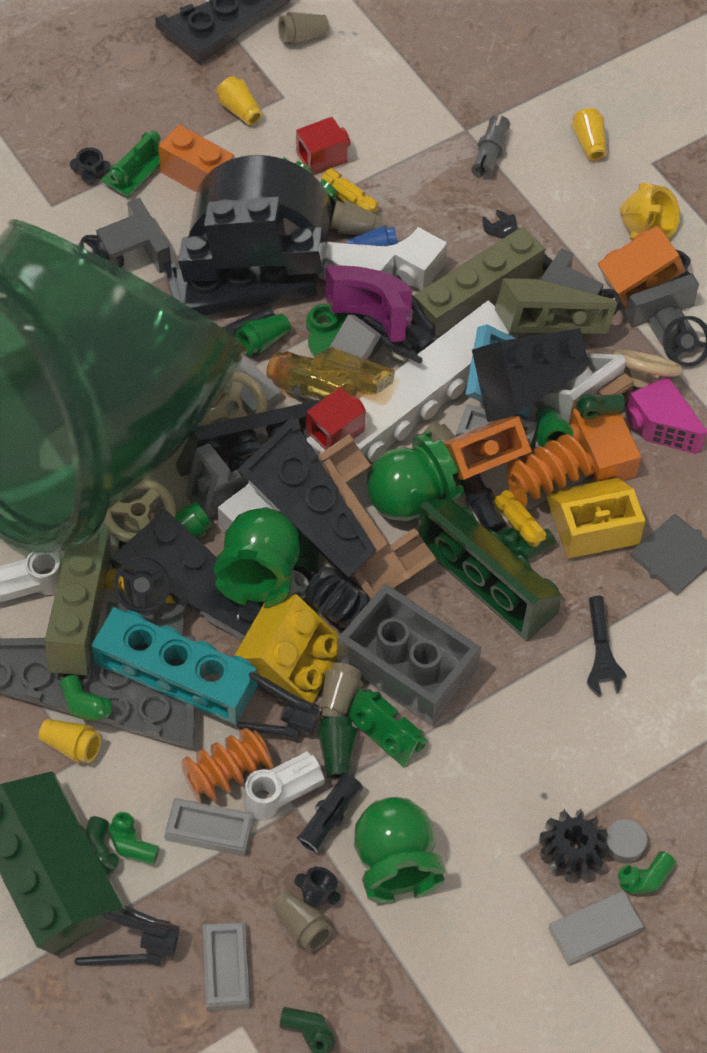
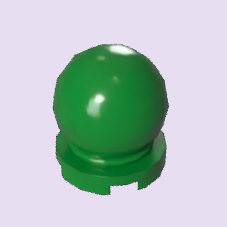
[366,430,464,522]
[213,507,300,608]
[354,796,446,903]

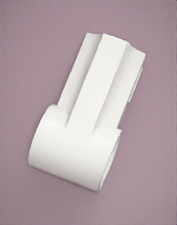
[0,547,62,602]
[244,752,325,820]

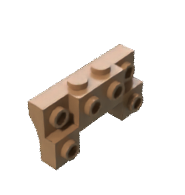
[317,434,437,599]

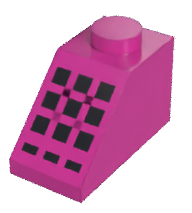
[626,377,707,454]

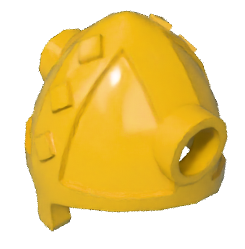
[620,183,680,240]

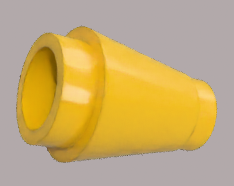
[216,76,263,126]
[571,108,607,161]
[38,718,102,764]

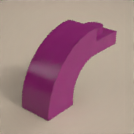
[326,265,412,342]

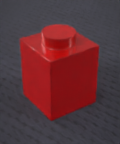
[296,116,350,175]
[306,387,366,450]

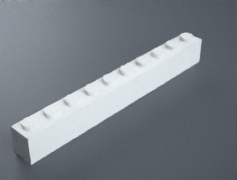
[218,301,518,532]

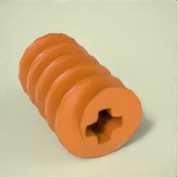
[505,434,591,506]
[181,728,274,803]

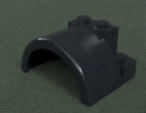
[178,155,331,283]

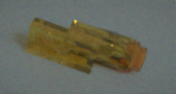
[267,347,395,402]

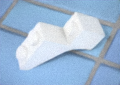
[316,227,447,291]

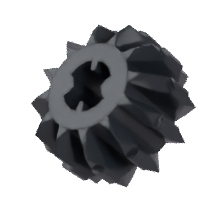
[304,566,371,628]
[539,809,610,881]

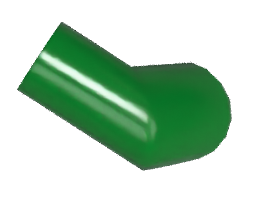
[60,675,112,721]
[109,812,160,866]
[618,851,676,895]

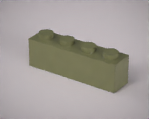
[412,226,546,340]
[44,524,112,675]

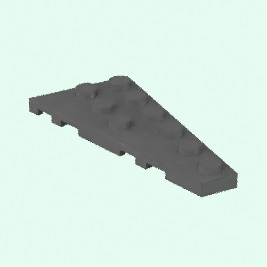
[0,636,196,750]

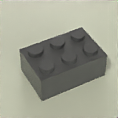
[337,583,481,725]

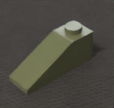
[495,278,617,334]

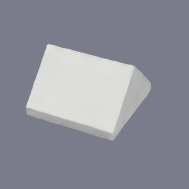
[537,353,626,424]

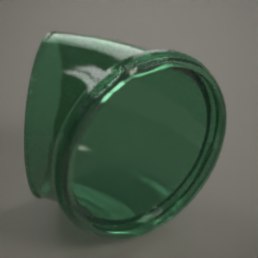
[0,219,248,553]

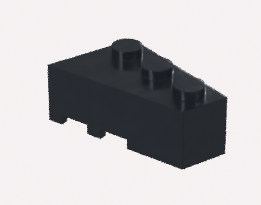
[472,328,588,422]

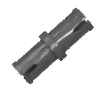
[471,115,511,179]

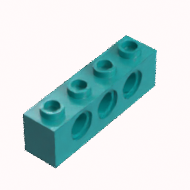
[91,607,258,725]

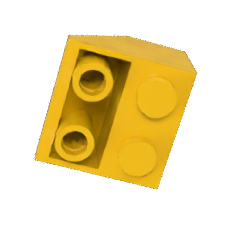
[546,478,645,559]
[234,594,339,703]

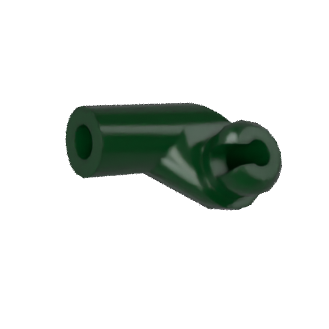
[576,393,625,419]
[499,528,556,560]
[85,816,119,875]
[280,1006,335,1053]

